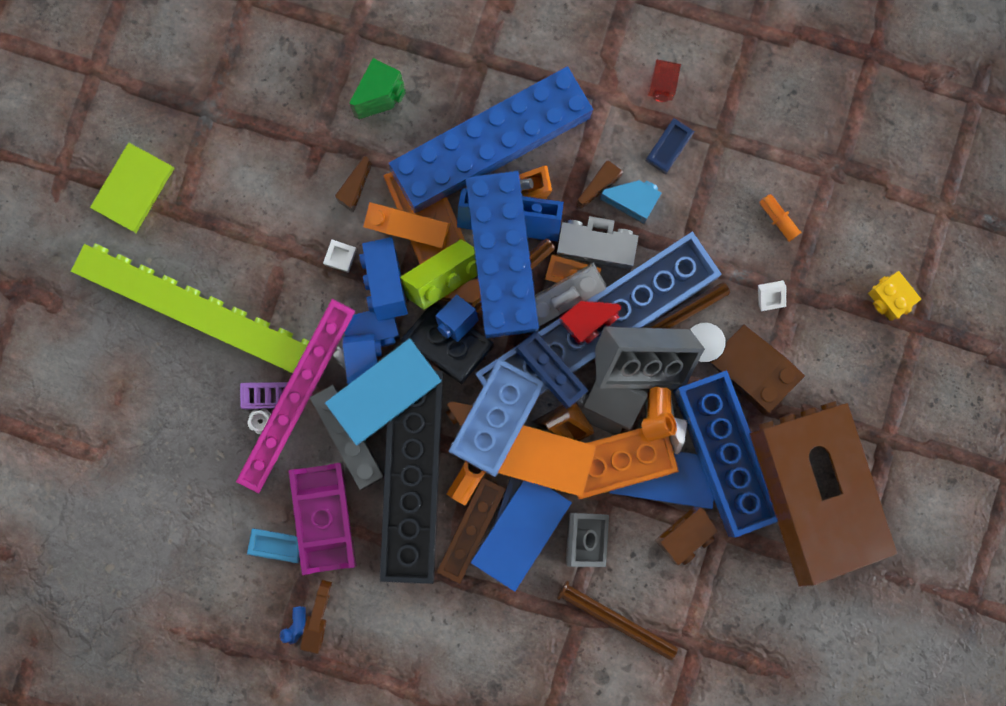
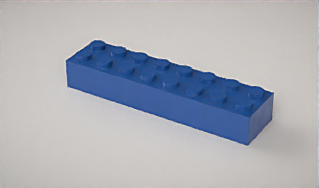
[389,66,593,214]

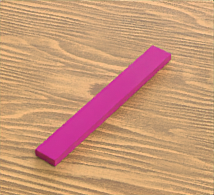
[236,298,356,493]

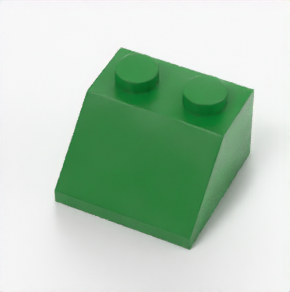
[349,58,406,120]

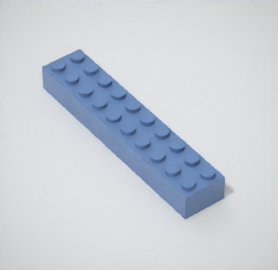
[475,231,722,396]

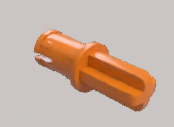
[760,194,802,242]

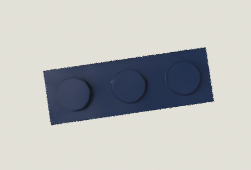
[515,331,588,409]

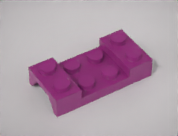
[289,463,357,575]

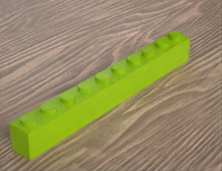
[71,243,309,373]

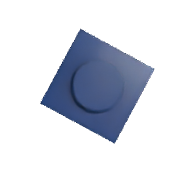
[436,294,479,342]

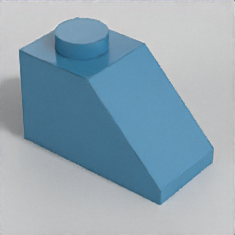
[600,180,662,224]

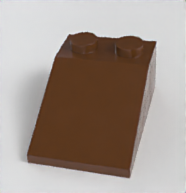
[709,325,805,415]

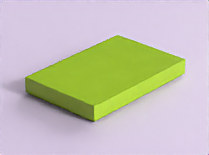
[90,142,174,233]

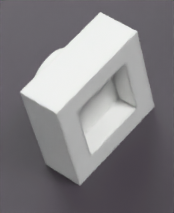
[323,240,357,273]
[758,281,786,311]

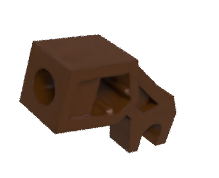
[300,580,332,654]

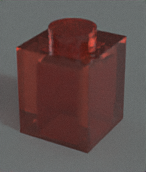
[648,59,681,102]

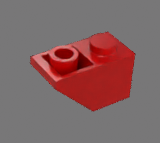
[559,301,621,345]

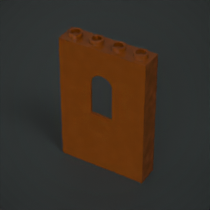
[749,401,897,587]

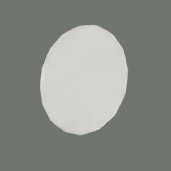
[690,323,725,362]

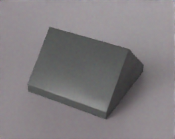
[583,378,649,431]
[566,512,609,567]

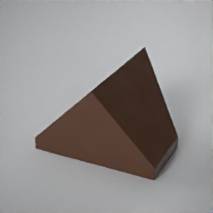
[531,402,594,441]

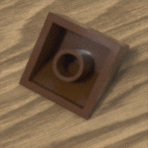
[655,507,717,565]

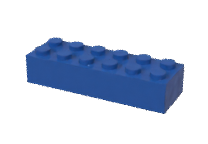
[466,171,539,338]
[673,370,778,538]

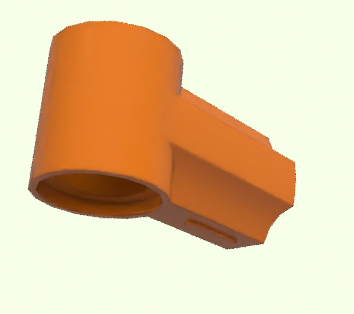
[642,386,677,441]
[446,461,486,506]

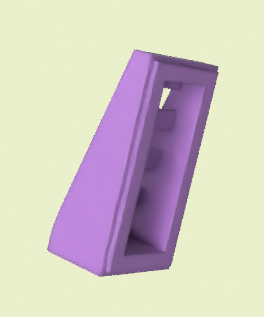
[240,382,288,410]

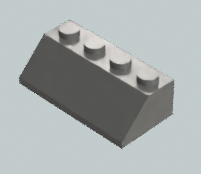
[595,327,705,389]

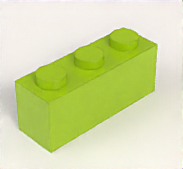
[400,239,478,310]

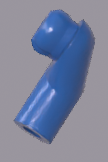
[280,607,306,644]

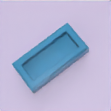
[247,528,300,563]

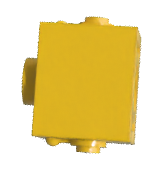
[868,271,921,321]

